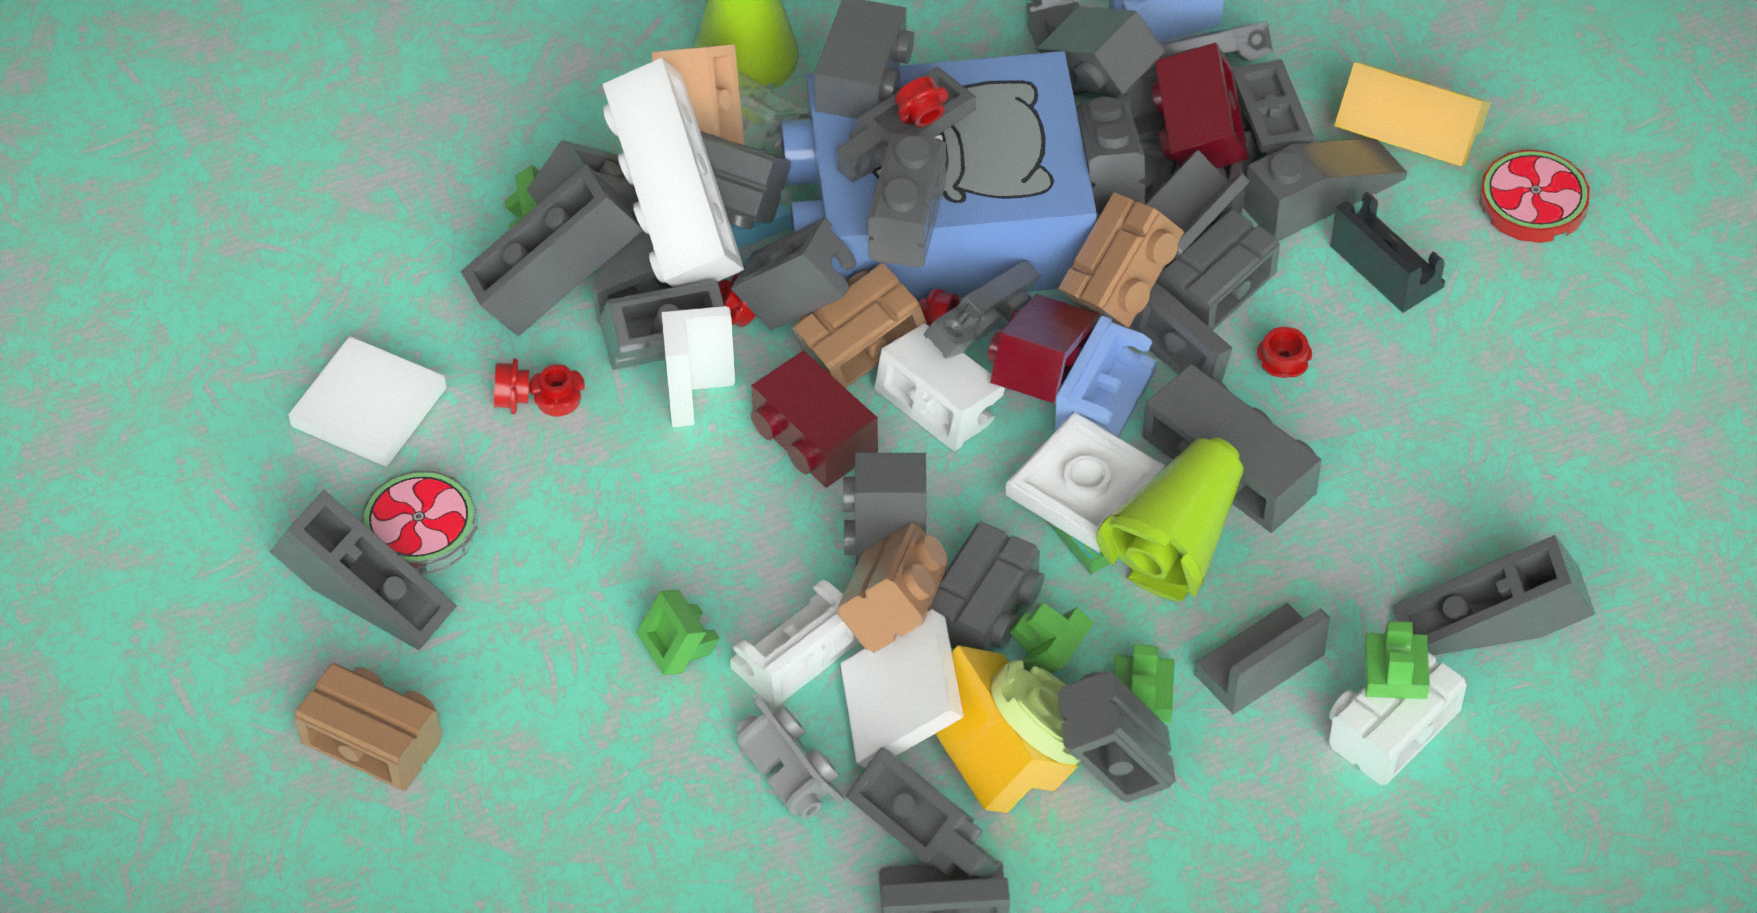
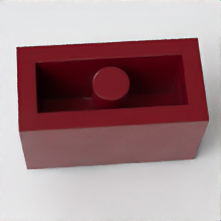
[1152,42,1249,169]
[987,294,1099,403]
[751,350,878,488]

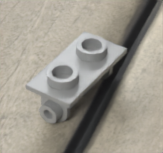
[736,696,845,819]

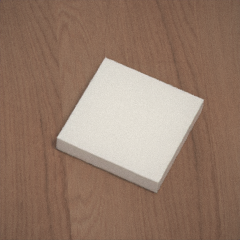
[288,336,447,467]
[1006,412,1165,553]
[840,609,963,768]

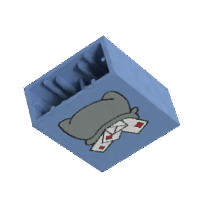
[780,51,1097,302]

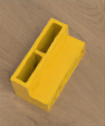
[1334,62,1491,166]
[935,645,1078,813]

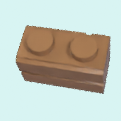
[1058,192,1184,328]
[792,263,927,388]
[837,522,947,653]
[295,663,442,791]

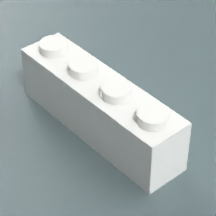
[603,58,744,287]

